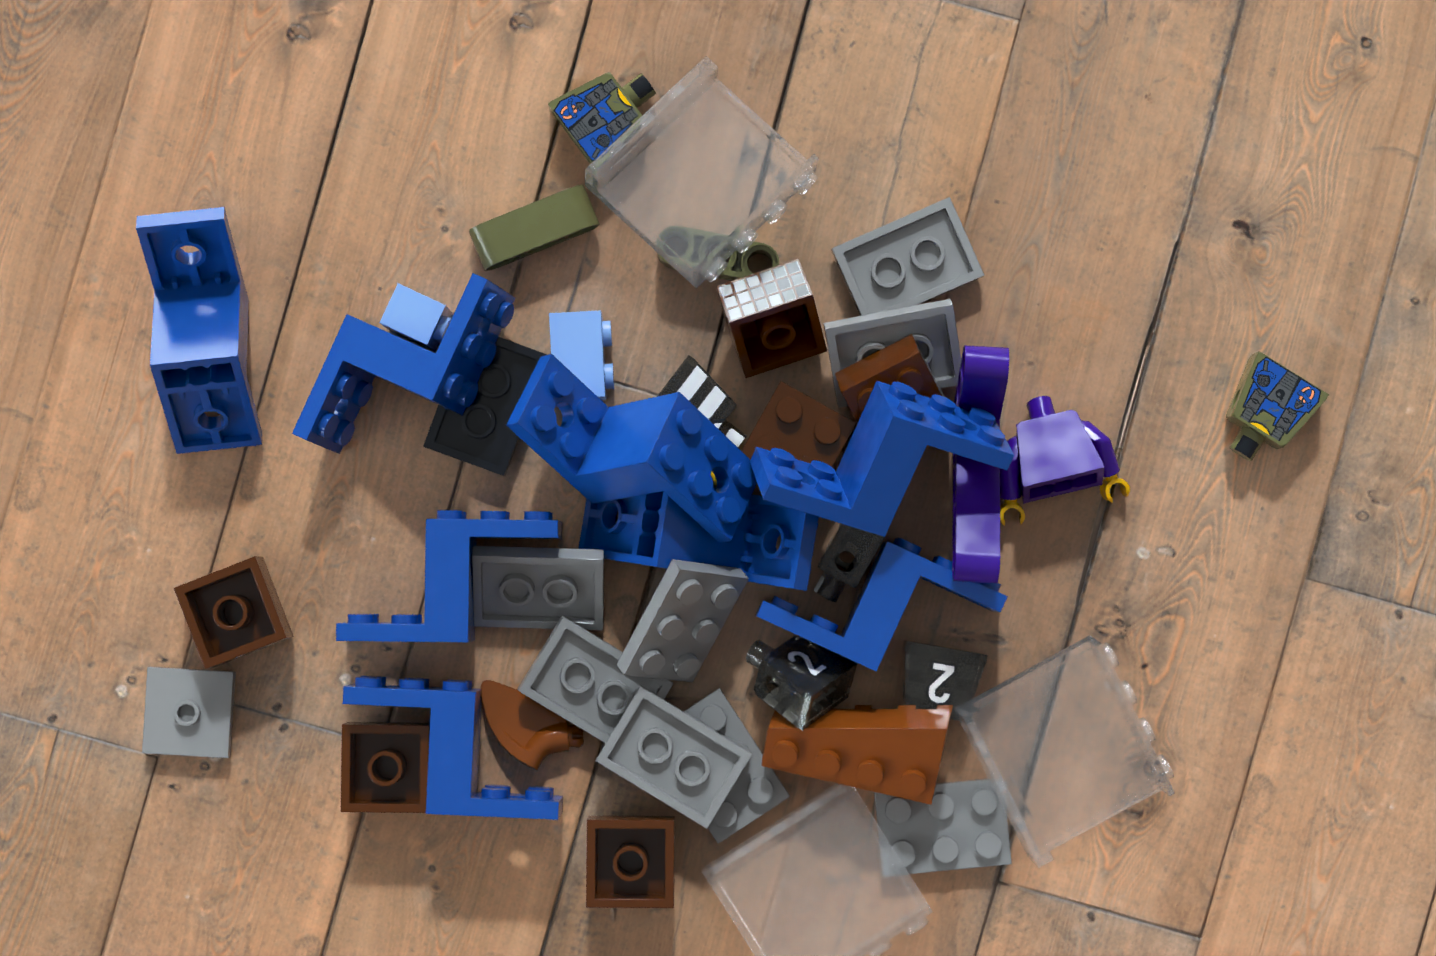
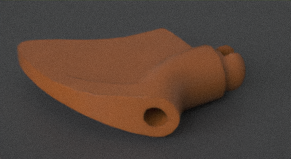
[481,680,584,771]

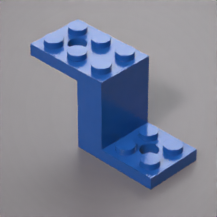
[136,207,262,454]
[292,273,516,454]
[506,354,757,543]
[750,381,1014,537]
[578,487,819,591]
[336,510,562,643]
[755,537,1008,672]
[343,676,563,820]

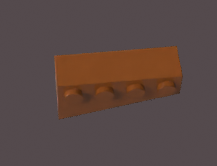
[761,705,953,805]

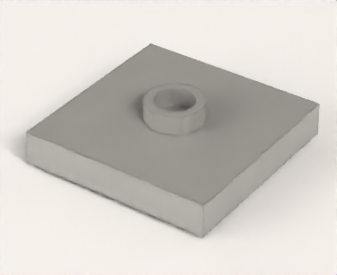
[142,667,236,758]

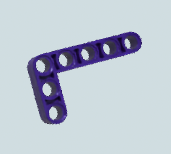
[952,345,1009,583]

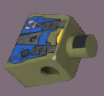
[548,72,656,175]
[1226,351,1329,461]

